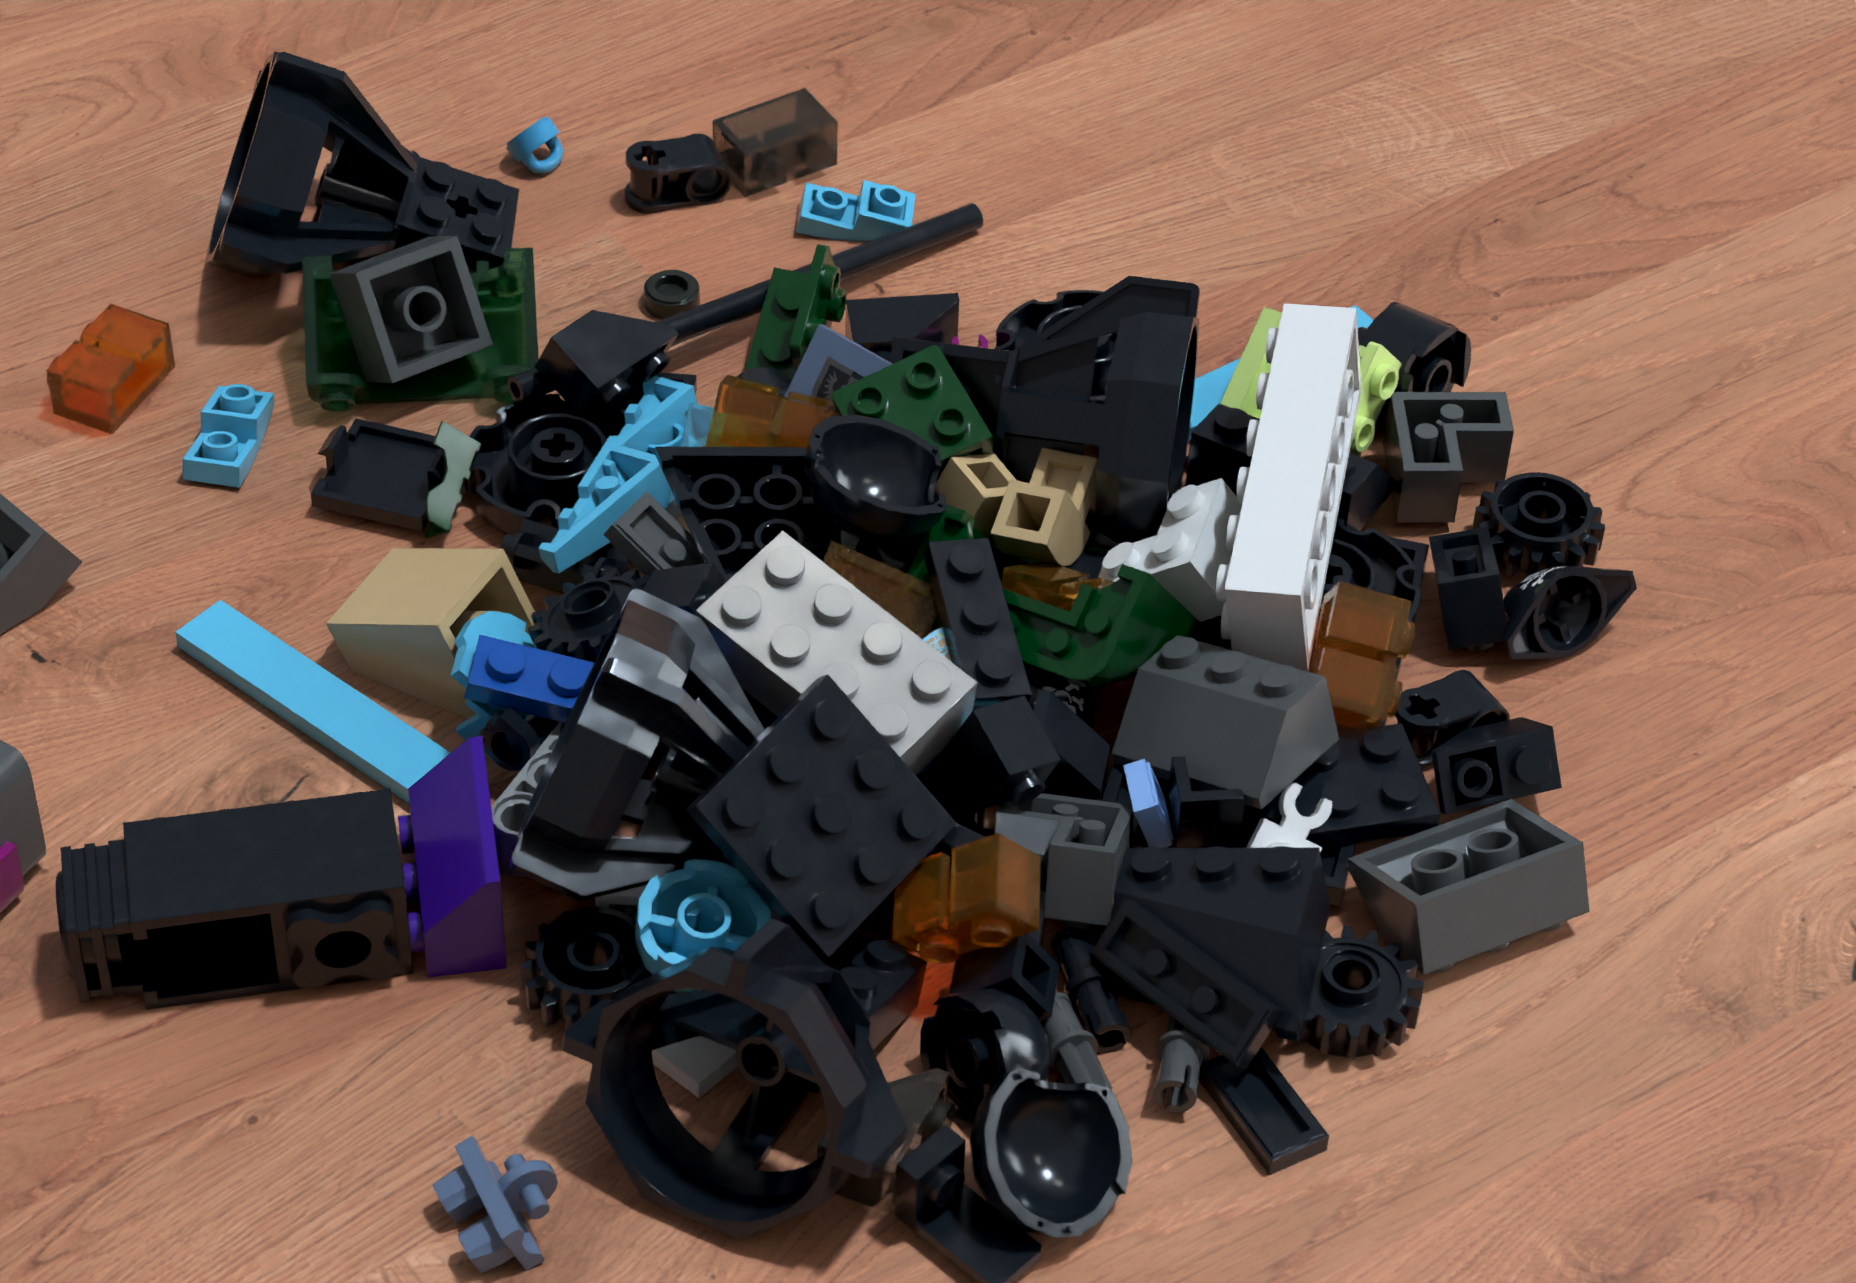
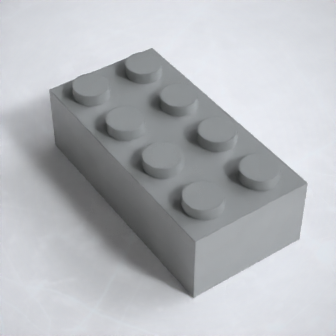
[696,531,977,775]

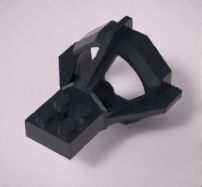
[205,51,519,291]
[890,276,1200,549]
[509,589,765,901]
[561,918,928,1240]

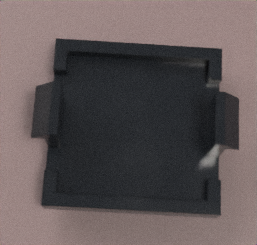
[311,418,446,532]

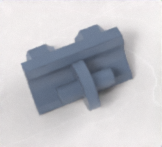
[432,1135,558,1273]

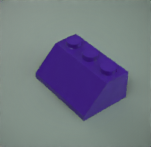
[398,736,507,977]

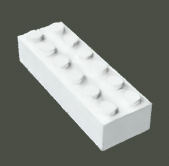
[1216,303,1362,671]

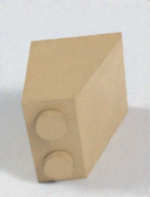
[326,548,535,719]

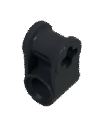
[624,134,732,213]
[1394,670,1510,771]

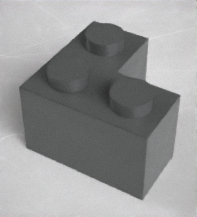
[1383,392,1514,523]
[992,793,1134,929]

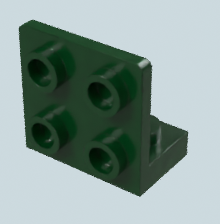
[745,244,847,381]
[832,345,993,482]

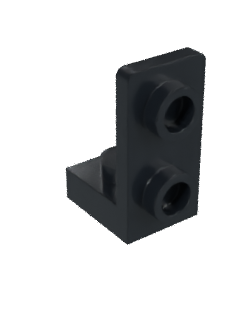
[895,1124,1042,1283]

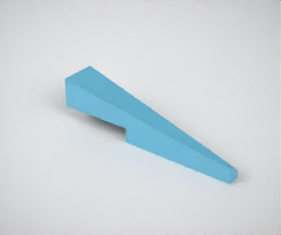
[538,376,749,573]

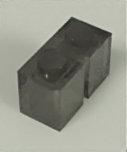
[712,88,838,197]

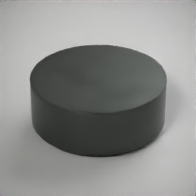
[644,270,700,320]

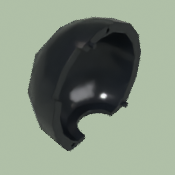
[804,414,946,544]
[970,1068,1132,1237]

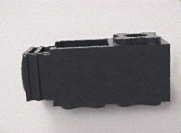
[55,789,413,1010]

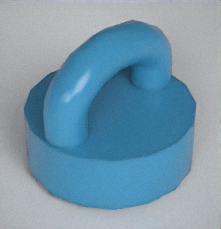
[506,116,563,174]

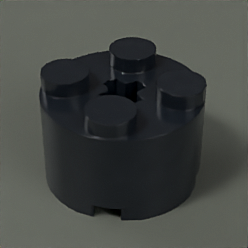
[1358,302,1471,421]

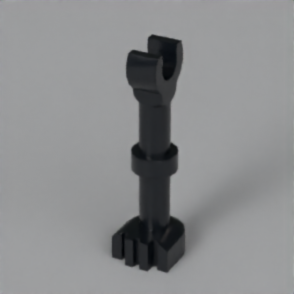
[479,707,559,771]

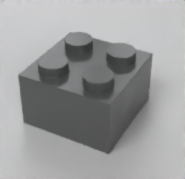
[330,236,493,383]

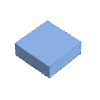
[1123,758,1175,848]

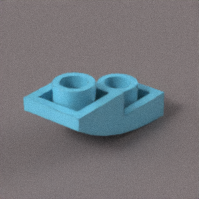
[796,180,916,241]
[182,384,275,488]

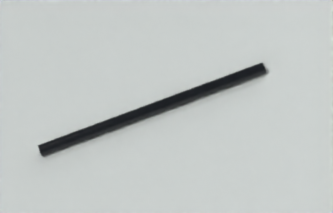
[508,203,983,404]

